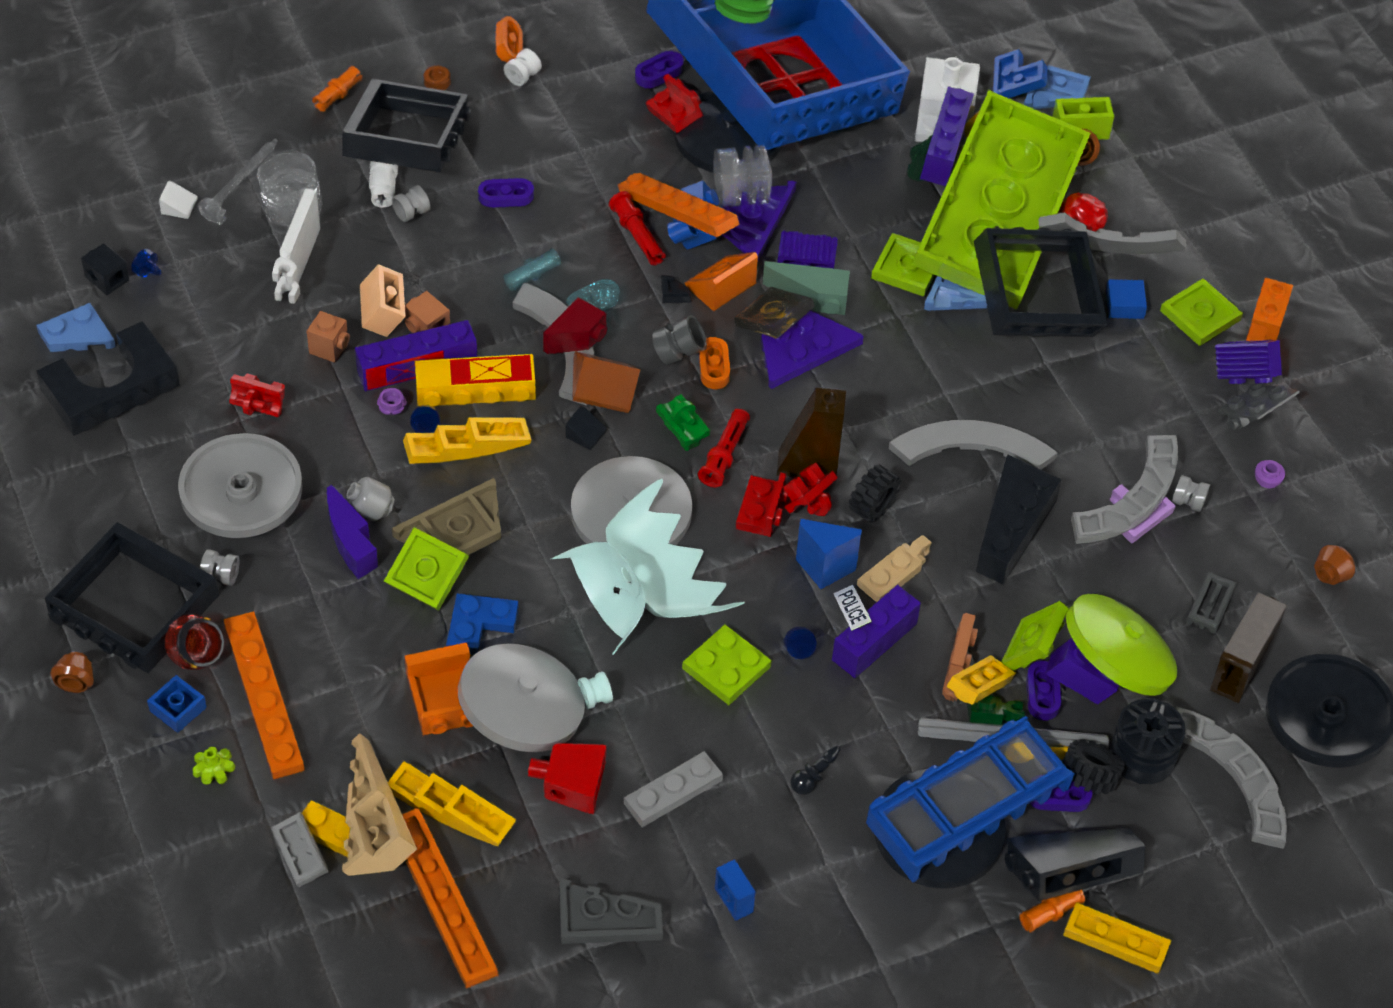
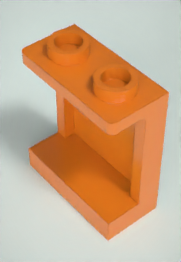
[1246,278,1293,341]
[405,642,473,736]

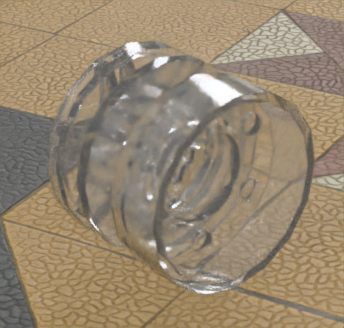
[713,145,772,207]
[257,151,323,227]

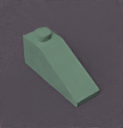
[763,261,850,315]

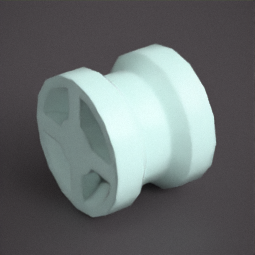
[578,671,613,709]

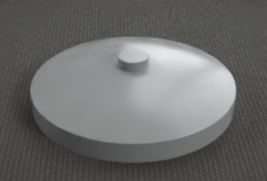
[178,433,303,538]
[571,456,692,545]
[458,644,585,752]

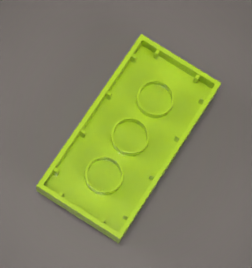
[912,90,1091,309]

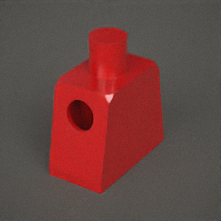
[528,743,607,814]

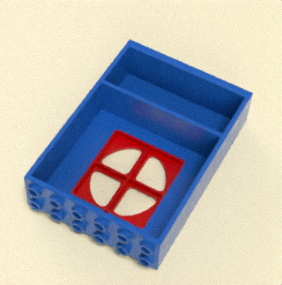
[646,0,910,151]

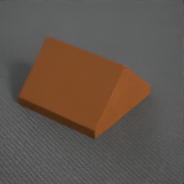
[572,351,640,413]

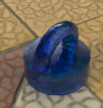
[131,248,162,278]
[410,405,440,433]
[783,626,817,659]

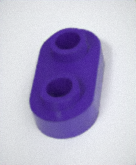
[635,51,684,88]
[478,178,534,207]
[1026,661,1061,721]
[1028,775,1092,812]

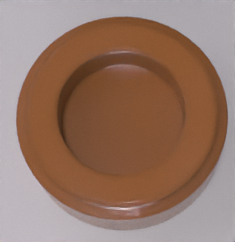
[423,65,451,90]

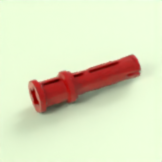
[609,191,666,266]
[698,408,750,488]

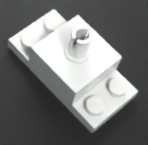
[915,57,980,146]

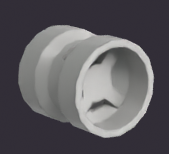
[392,185,430,222]
[1172,475,1210,513]
[200,549,240,586]

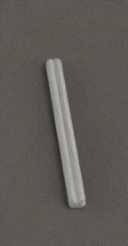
[918,718,1109,750]

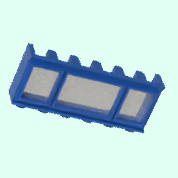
[866,716,1074,883]

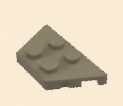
[392,478,501,555]

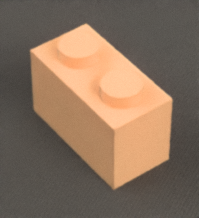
[360,264,405,337]

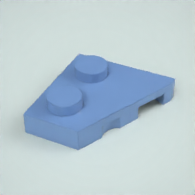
[1024,65,1091,109]
[924,276,987,311]
[36,303,116,352]

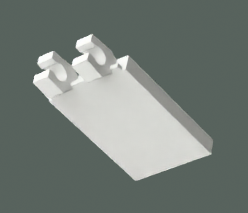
[272,188,320,304]

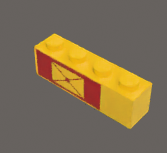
[415,354,536,407]

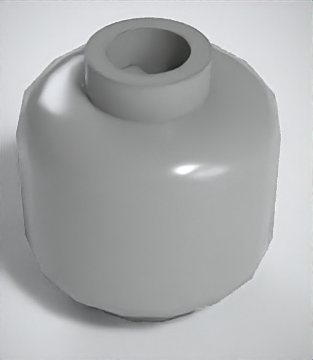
[347,476,394,521]

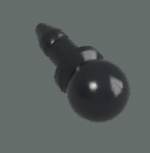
[790,746,841,795]

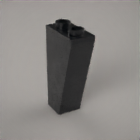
[1005,828,1146,901]

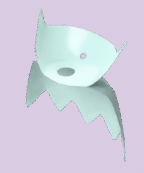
[551,479,745,654]

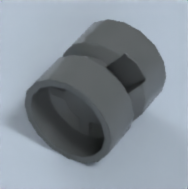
[652,315,707,365]

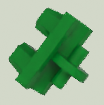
[656,394,710,451]

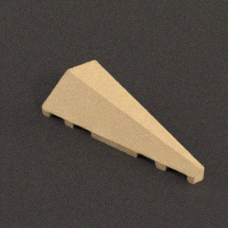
[342,733,417,876]

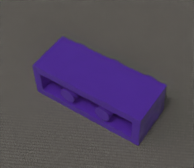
[832,584,921,678]

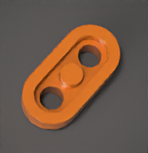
[496,16,523,62]
[699,337,730,390]

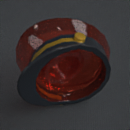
[165,614,224,670]

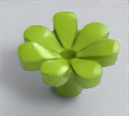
[192,747,236,785]

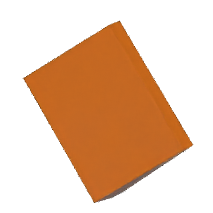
[685,252,758,311]

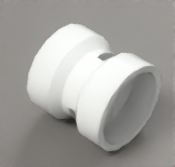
[504,49,542,86]

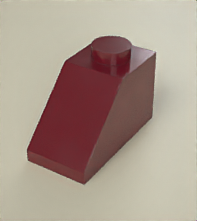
[543,297,608,354]

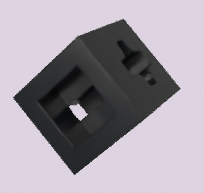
[81,243,129,295]

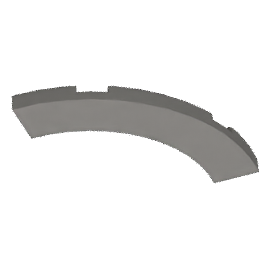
[1039,212,1186,254]
[513,283,594,406]
[888,420,1057,470]
[1071,435,1178,544]
[1176,707,1287,849]

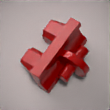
[229,373,285,417]
[783,462,838,516]

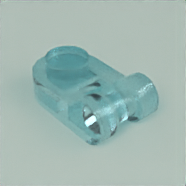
[566,279,619,311]

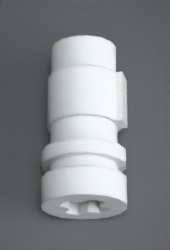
[369,161,398,208]

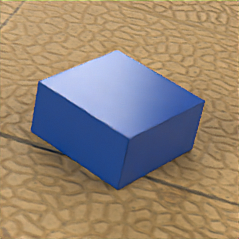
[1105,279,1147,319]
[147,675,207,733]
[715,859,756,921]

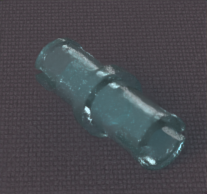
[503,248,561,291]

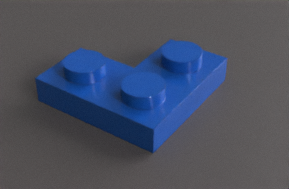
[993,49,1047,98]
[446,593,519,655]

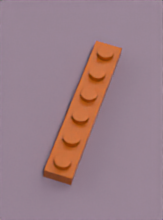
[618,173,739,237]
[223,611,305,780]
[402,808,498,989]

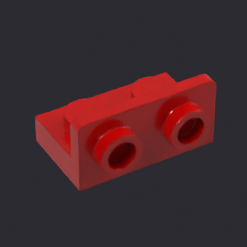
[645,74,703,133]
[735,472,789,537]

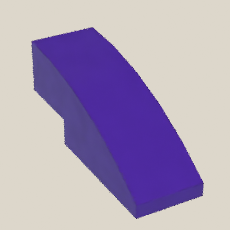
[327,485,378,579]

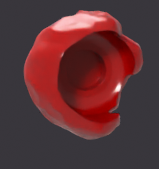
[1057,192,1108,232]

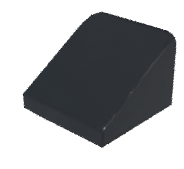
[566,406,607,450]

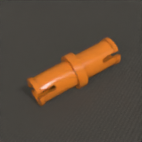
[312,66,363,112]
[1019,890,1085,933]

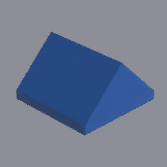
[796,519,862,589]

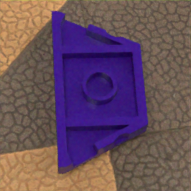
[722,181,796,261]
[761,310,864,389]

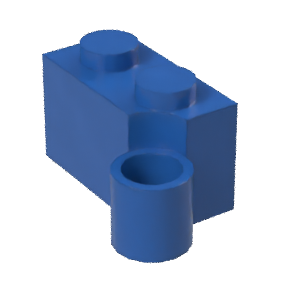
[667,180,719,250]

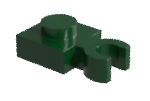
[967,695,1025,725]

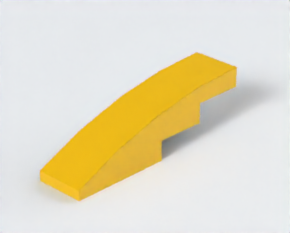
[403,417,532,464]
[388,761,516,847]

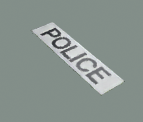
[833,585,872,630]

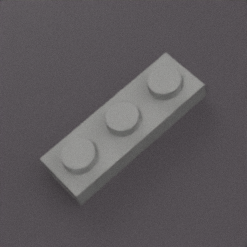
[624,751,723,828]

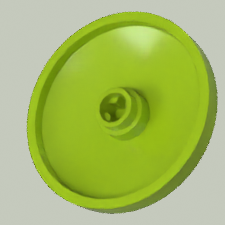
[1066,594,1177,696]

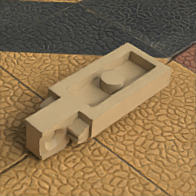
[857,535,932,602]

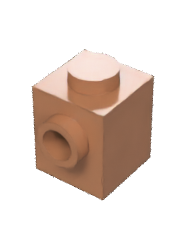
[405,291,450,333]
[307,311,350,363]

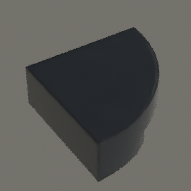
[661,275,691,303]

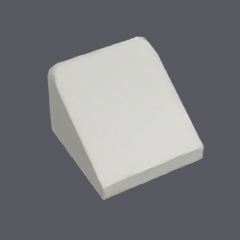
[159,181,197,219]

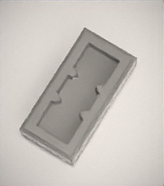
[271,812,329,887]

